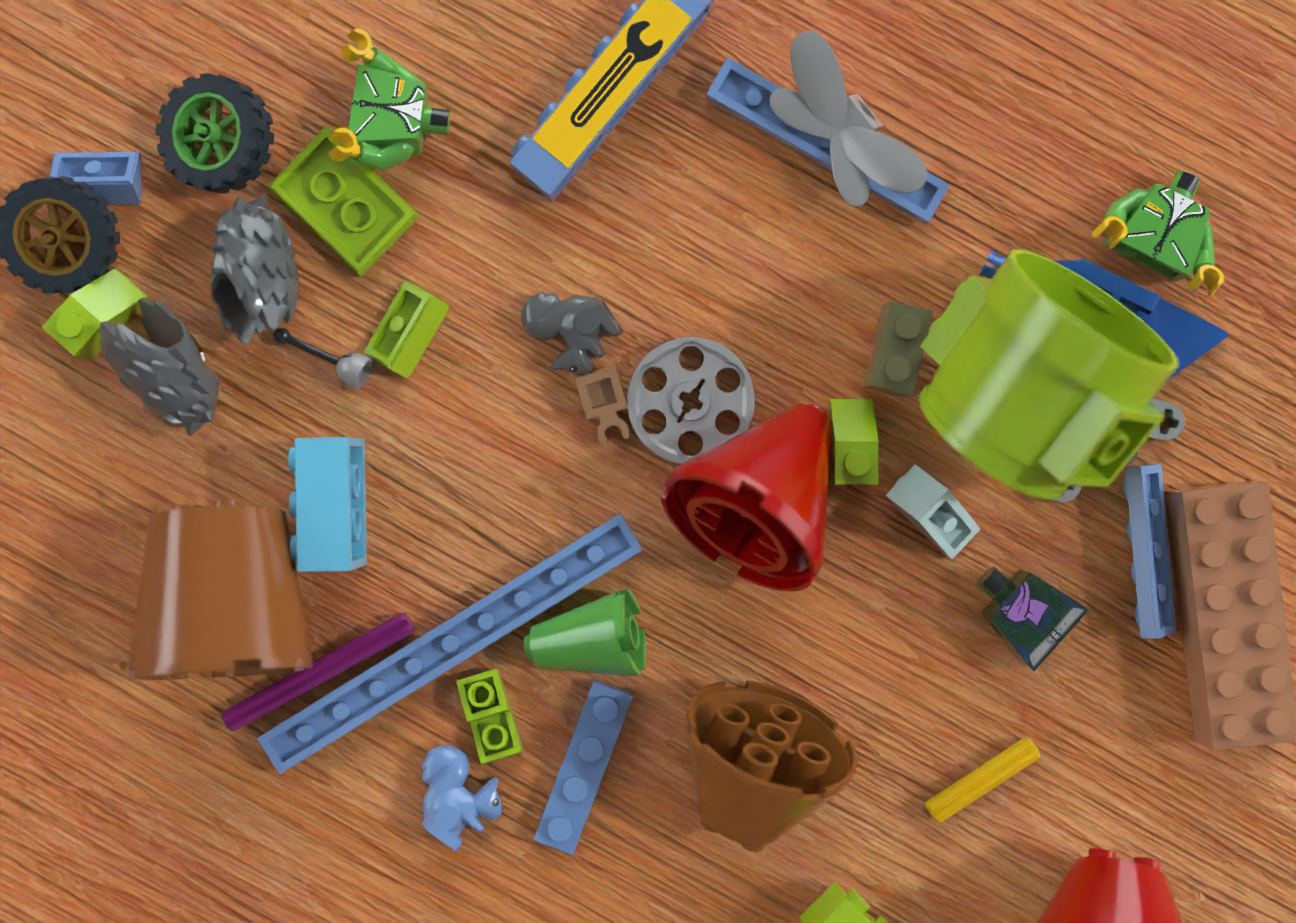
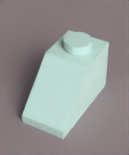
[886,464,980,560]

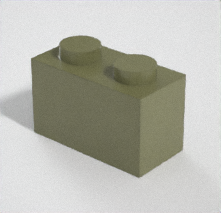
[863,301,933,397]

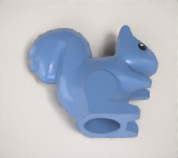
[421,745,502,852]

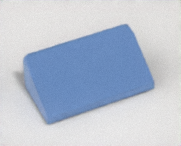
[49,152,142,206]

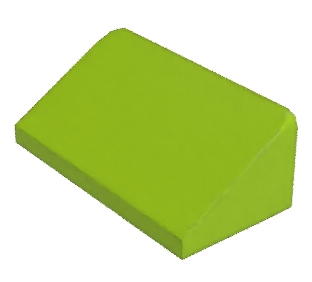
[363,280,449,378]

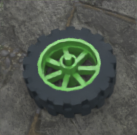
[156,73,274,194]

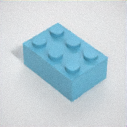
[288,437,367,572]

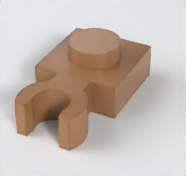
[575,365,629,445]

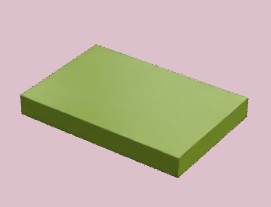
[268,125,420,277]

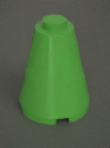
[524,589,646,676]

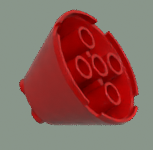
[1036,848,1183,923]

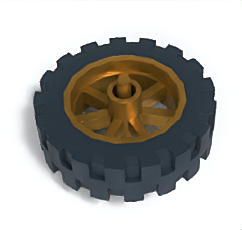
[0,176,120,294]

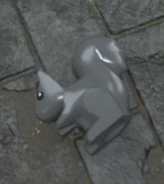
[521,291,624,375]

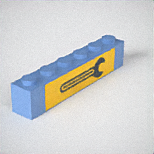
[510,0,714,202]

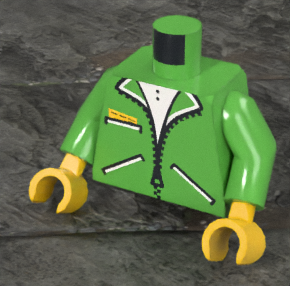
[328,29,451,170]
[1092,171,1224,296]

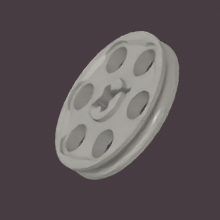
[627,337,755,464]

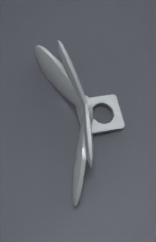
[769,31,928,207]

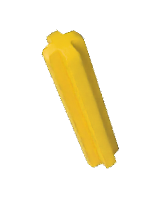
[925,737,1040,823]

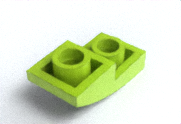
[456,668,524,765]

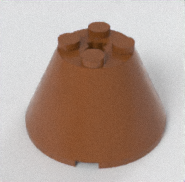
[686,681,858,852]

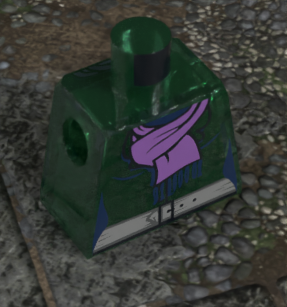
[977,566,1089,671]

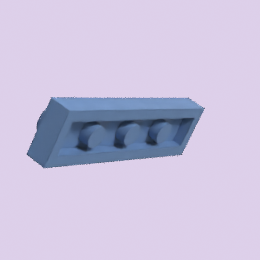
[1123,464,1177,639]
[534,679,633,855]

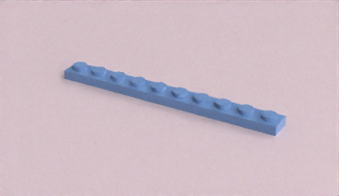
[257,513,643,775]

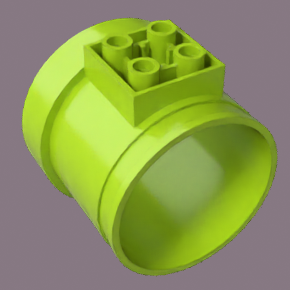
[919,249,1178,500]

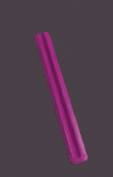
[222,613,414,731]

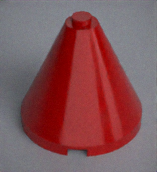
[661,404,831,592]

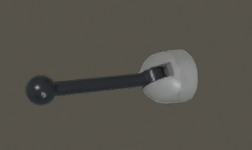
[273,328,373,390]

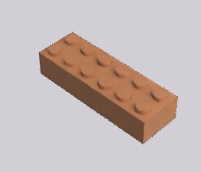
[1165,481,1296,751]

